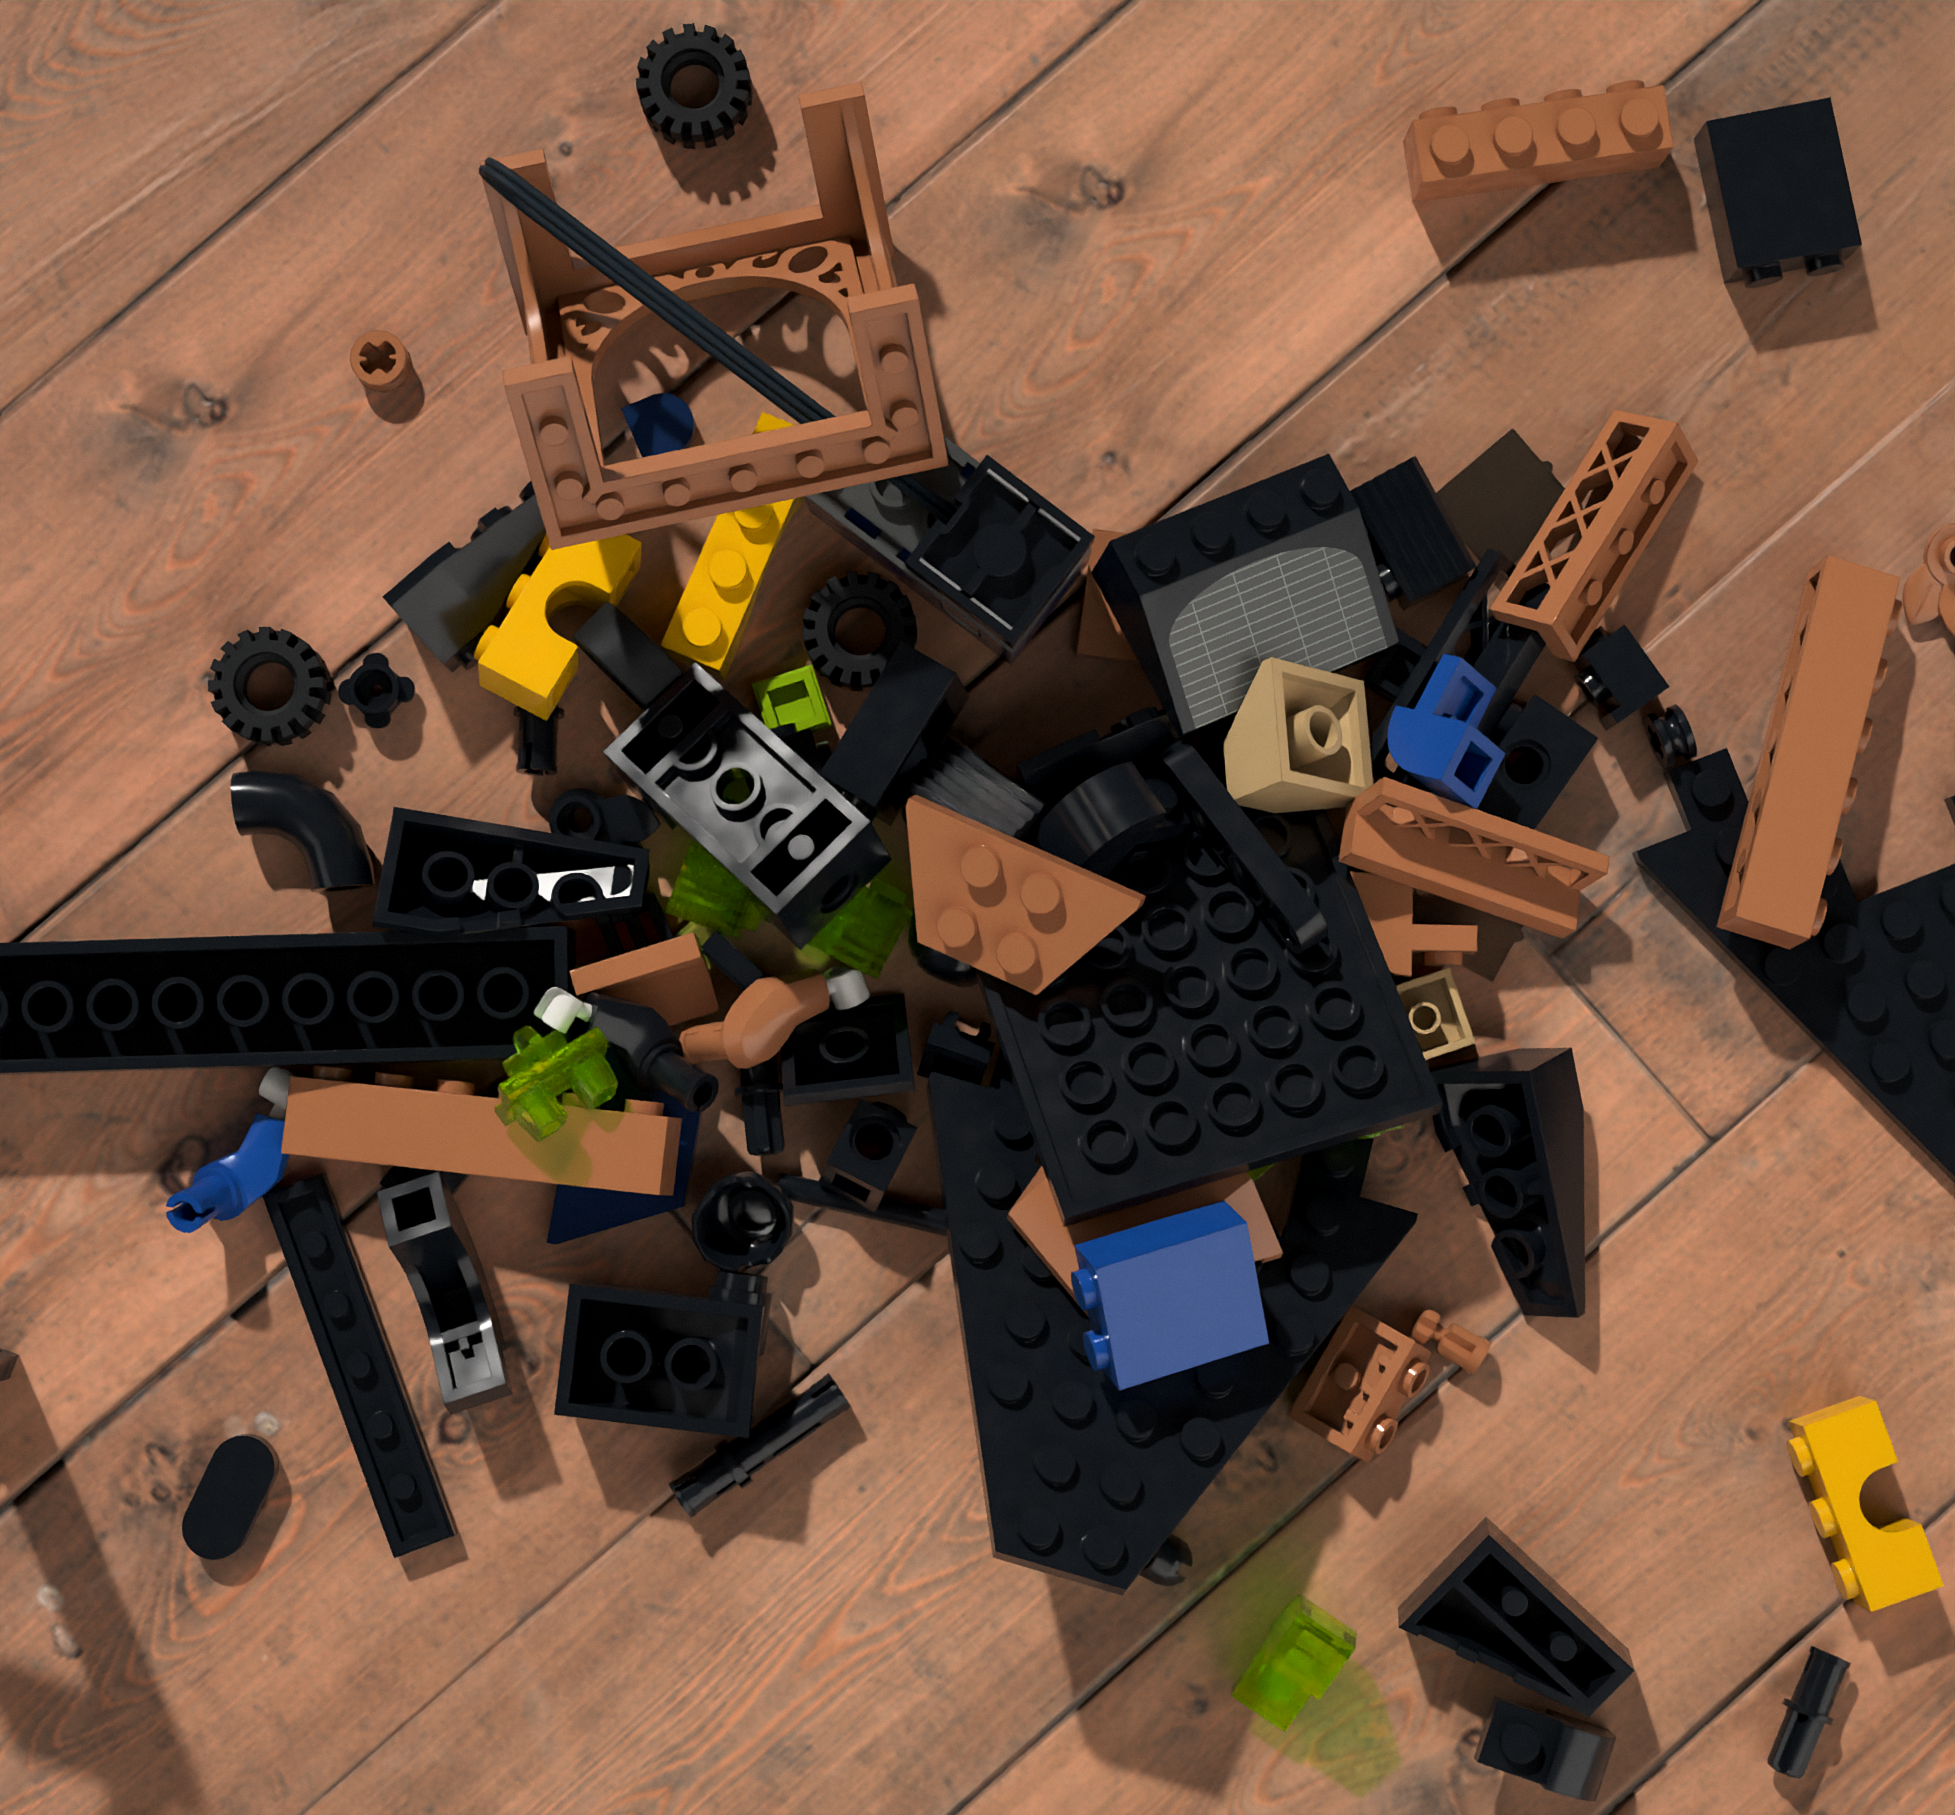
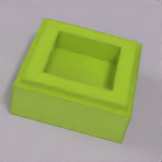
[752,664,832,733]

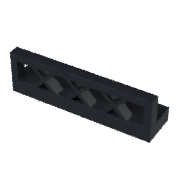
[1370,548,1550,794]

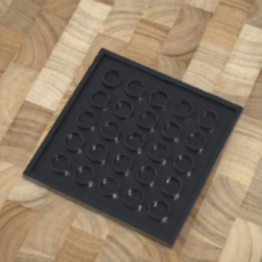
[973,785,1443,1227]

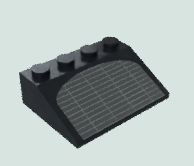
[1091,454,1400,739]

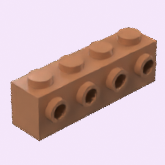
[1403,80,1674,203]

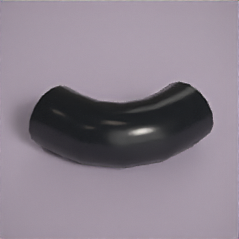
[231,771,375,892]

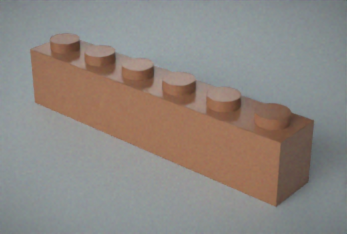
[1717,555,1902,950]
[281,1066,682,1196]

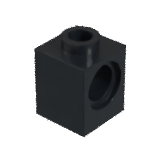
[818,1098,918,1212]

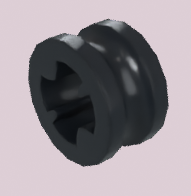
[1644,704,1697,768]

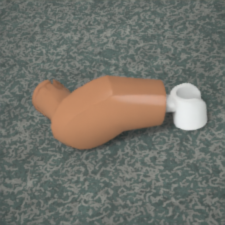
[679,966,870,1069]

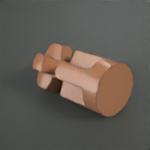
[1411,1309,1491,1375]

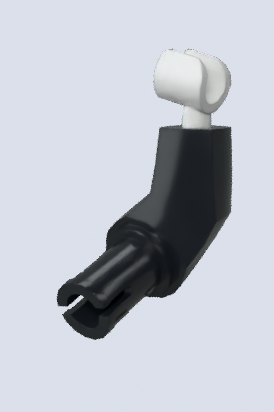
[534,987,719,1113]

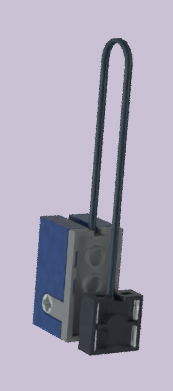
[479,157,1095,665]

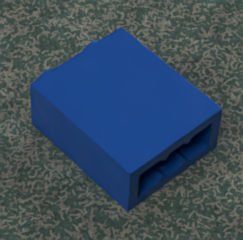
[1071,1200,1269,1391]

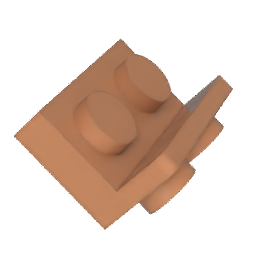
[1287,1305,1431,1463]

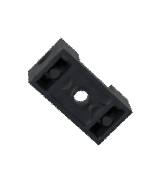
[603,662,892,950]

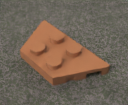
[906,795,1146,995]

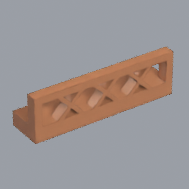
[1490,410,1699,662]
[1339,777,1610,939]

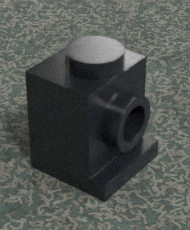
[1572,624,1670,731]

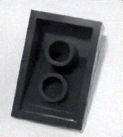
[554,1281,765,1438]

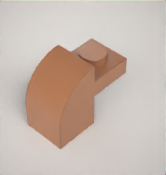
[1350,872,1478,979]

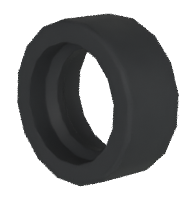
[573,602,684,711]

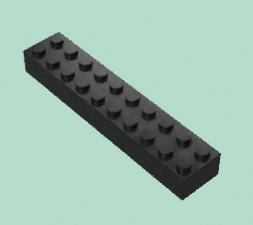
[0,926,578,1075]

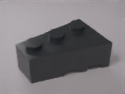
[1398,1517,1635,1717]

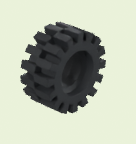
[636,23,753,149]
[802,571,917,691]
[208,627,332,747]

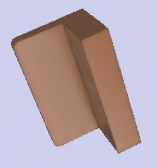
[569,932,720,1048]

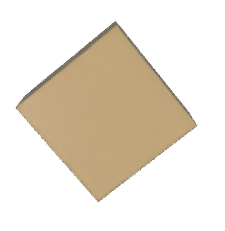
[1396,967,1476,1060]

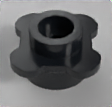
[338,653,415,729]

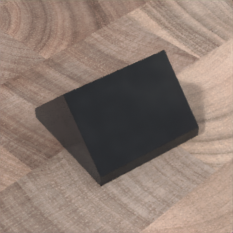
[781,993,916,1107]

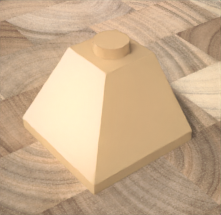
[1223,657,1373,813]

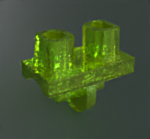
[494,1026,618,1142]

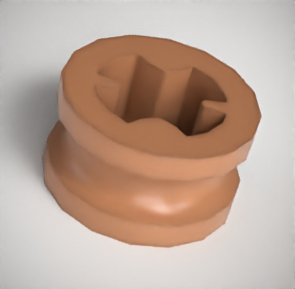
[350,330,412,393]

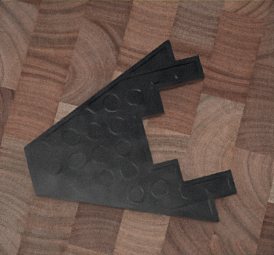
[1632,748,1955,1183]
[926,1048,1418,1596]

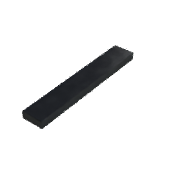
[262,1173,458,1558]

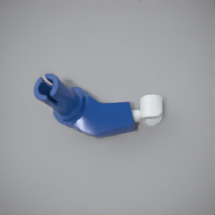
[166,1067,297,1233]

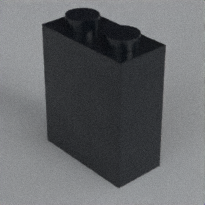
[1694,97,1862,288]

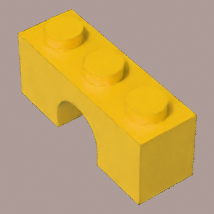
[474,534,642,721]
[1787,1396,1944,1612]

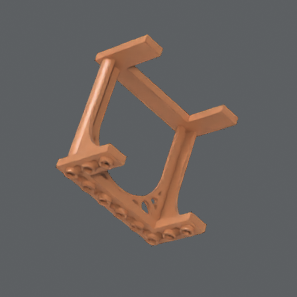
[480,82,949,550]

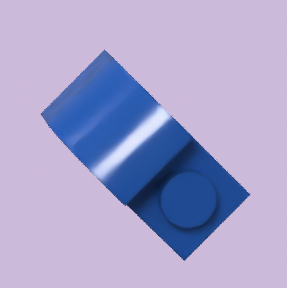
[1388,654,1506,809]

